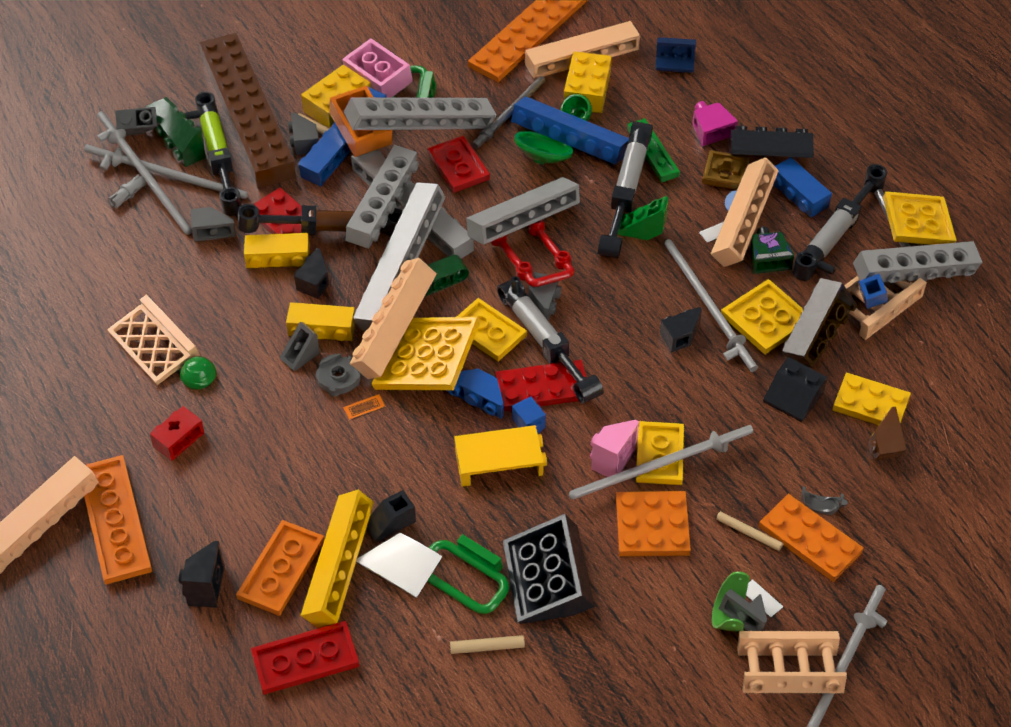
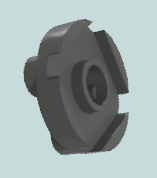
[316,354,361,396]

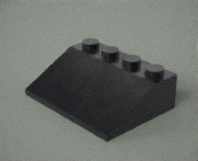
[503,514,595,624]

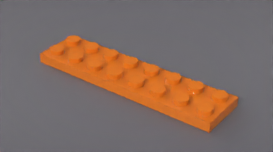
[468,0,588,82]

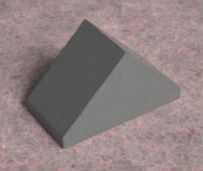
[280,322,320,371]

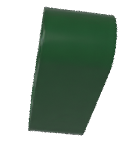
[424,255,470,297]

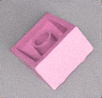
[590,420,639,477]

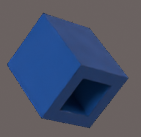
[859,274,888,309]
[512,396,546,434]

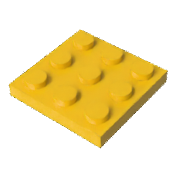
[883,191,957,245]
[721,279,803,354]

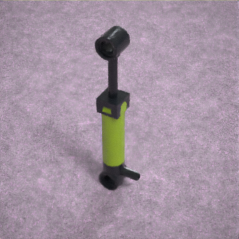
[184,92,242,216]

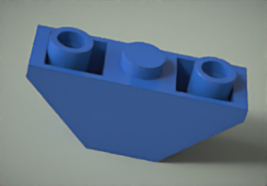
[446,369,504,419]

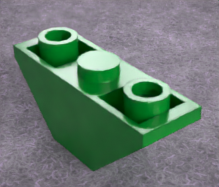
[618,196,669,240]

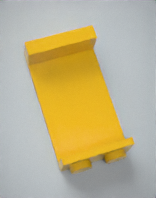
[454,425,547,487]

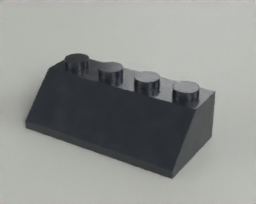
[729,126,814,158]

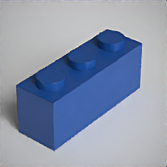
[773,157,832,218]

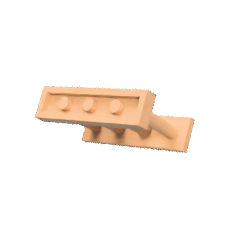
[844,276,927,340]
[737,631,847,694]

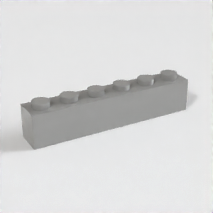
[466,177,580,245]

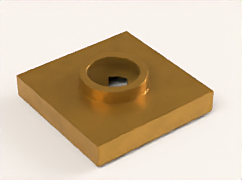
[702,150,750,190]

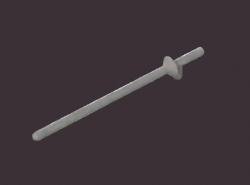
[97,111,192,235]
[84,144,248,199]
[664,239,758,372]
[569,425,753,499]
[807,585,887,727]

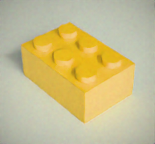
[564,51,612,113]
[301,64,371,128]

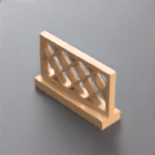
[107,294,201,385]

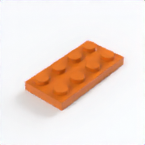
[759,493,864,582]
[236,520,325,616]

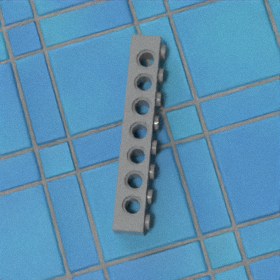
[344,97,496,130]

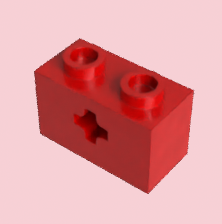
[150,406,205,461]

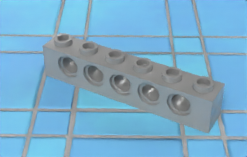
[345,145,419,249]
[853,241,983,283]

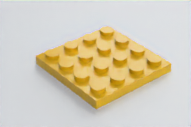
[372,317,480,390]

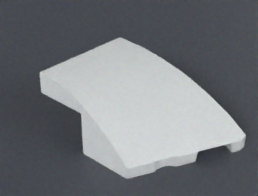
[356,533,442,598]

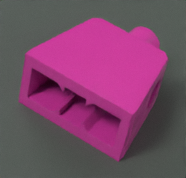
[693,101,738,146]

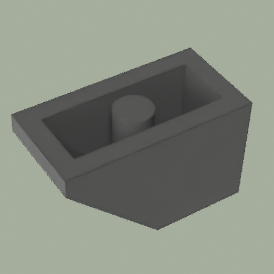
[190,207,236,241]

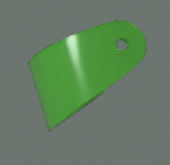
[712,572,750,633]

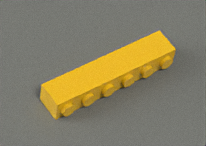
[301,489,374,628]

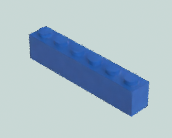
[298,87,387,187]
[511,96,629,165]

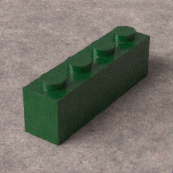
[145,97,206,167]

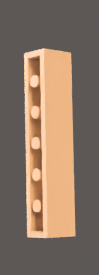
[525,21,640,79]
[711,157,779,267]
[349,258,437,379]
[0,456,99,574]

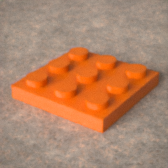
[615,491,691,556]

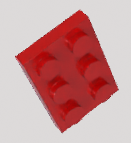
[427,136,490,193]
[253,188,302,234]

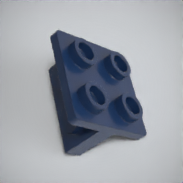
[655,37,696,72]

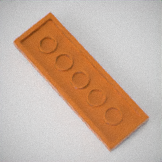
[84,455,152,585]

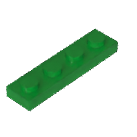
[627,118,680,182]

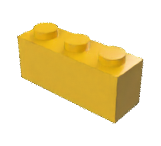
[244,233,310,268]
[286,302,356,341]

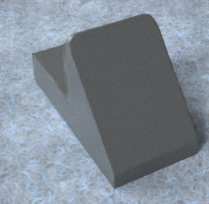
[718,589,767,631]

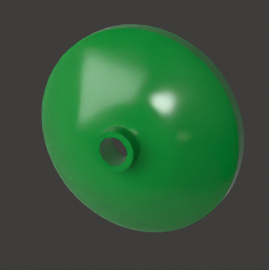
[514,131,573,164]

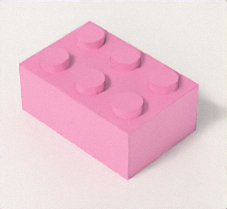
[342,39,413,98]

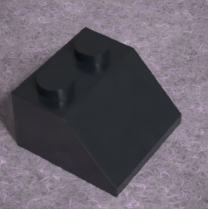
[763,357,827,422]
[179,541,225,608]

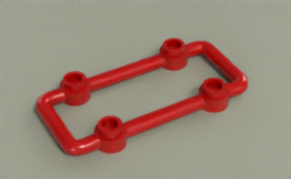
[490,220,575,287]

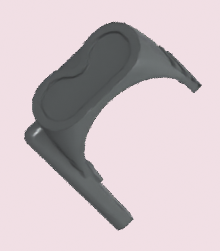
[801,486,848,515]

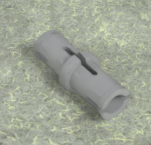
[108,174,146,209]

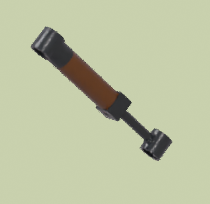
[238,204,403,237]

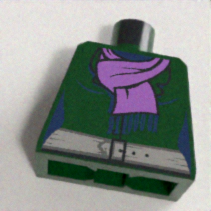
[750,226,794,274]

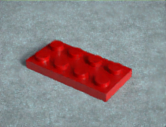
[495,359,586,412]
[250,621,360,695]

